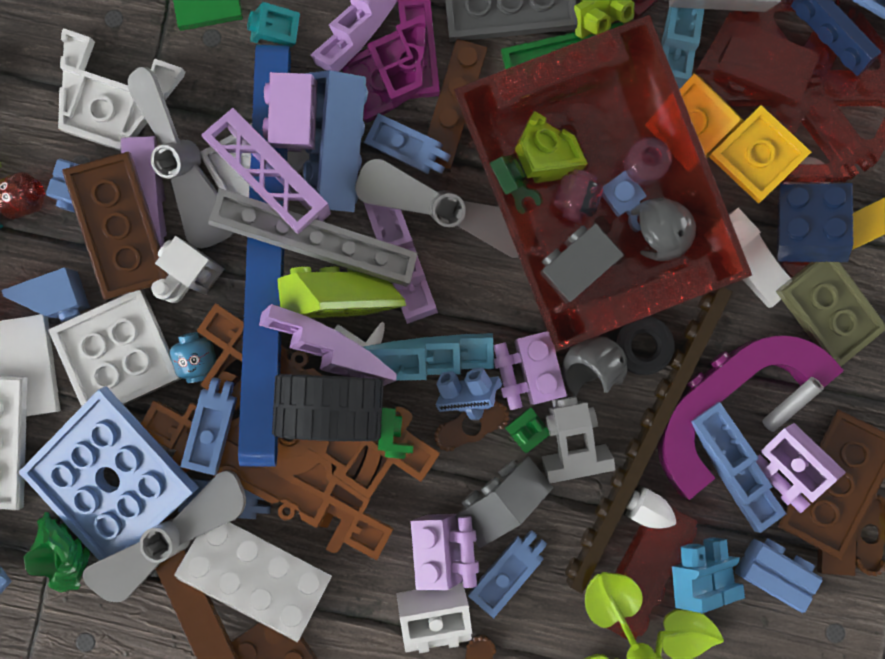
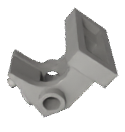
[542,396,615,484]

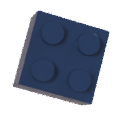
[777,183,853,262]

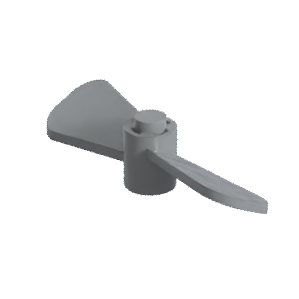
[128,67,234,248]
[355,159,534,258]
[83,470,246,602]

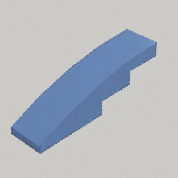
[691,402,786,533]

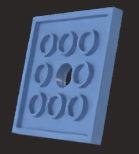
[19,386,199,561]

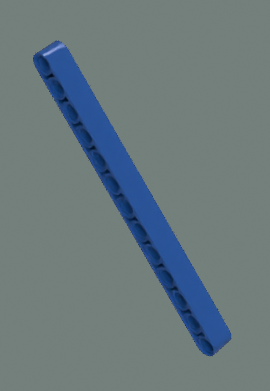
[238,44,291,467]

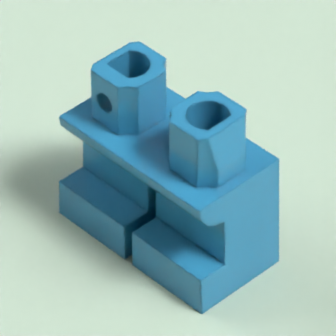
[672,537,745,614]

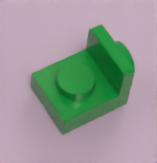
[378,407,414,459]

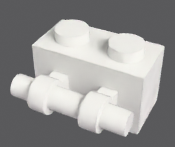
[151,236,225,303]
[396,582,472,654]

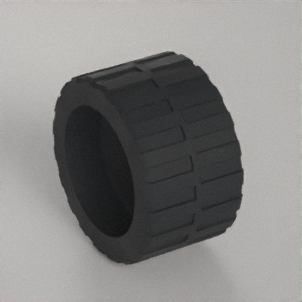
[272,374,383,442]

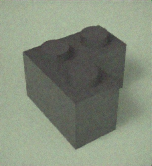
[540,223,624,304]
[455,456,554,548]

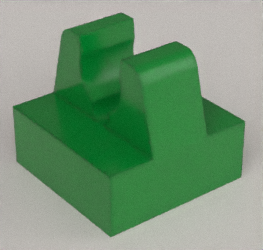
[504,407,550,454]

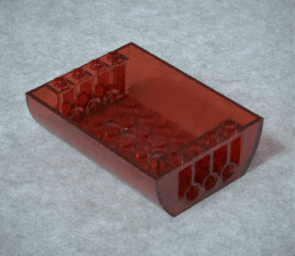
[454,15,752,352]

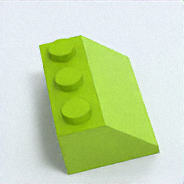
[277,266,406,318]

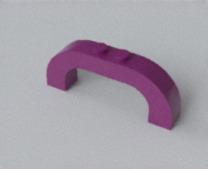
[657,336,844,500]

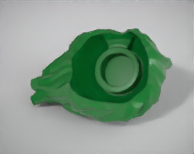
[23,512,90,593]

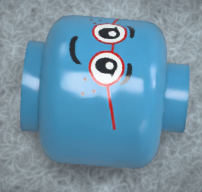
[170,332,217,383]

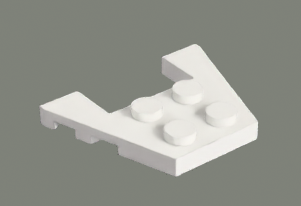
[58,28,185,151]

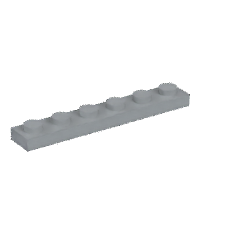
[208,188,418,287]

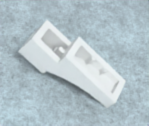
[707,207,791,308]

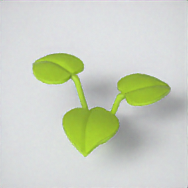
[584,572,724,659]

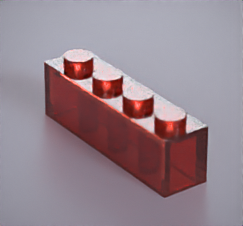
[607,506,698,640]

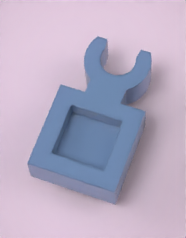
[599,169,647,233]

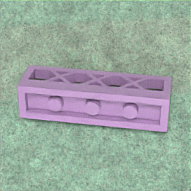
[201,108,331,234]

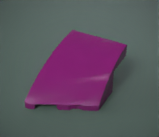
[342,14,426,123]

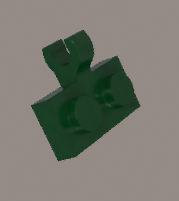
[489,154,543,214]

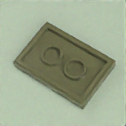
[776,262,885,367]

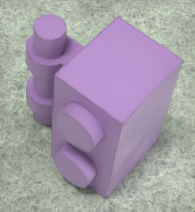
[263,72,317,152]
[493,331,567,410]
[756,423,846,513]
[411,514,479,590]

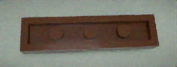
[427,39,487,172]

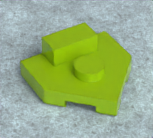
[515,111,588,183]

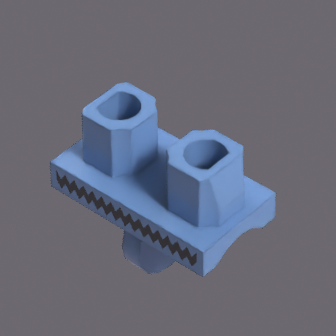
[435,368,502,420]

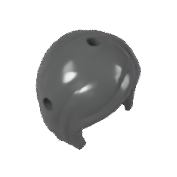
[631,198,696,261]
[562,336,628,396]

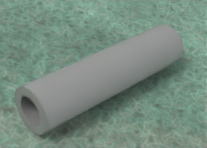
[762,377,824,432]

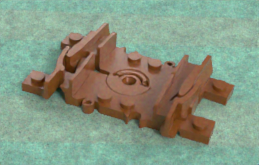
[141,303,440,560]

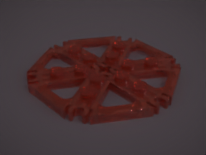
[695,0,885,182]

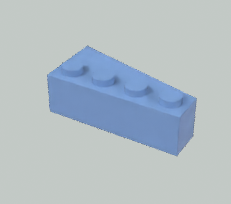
[303,70,368,212]

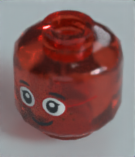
[0,172,45,219]

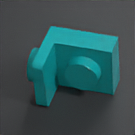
[247,1,300,48]

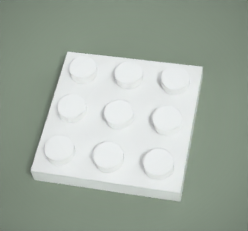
[48,289,182,407]

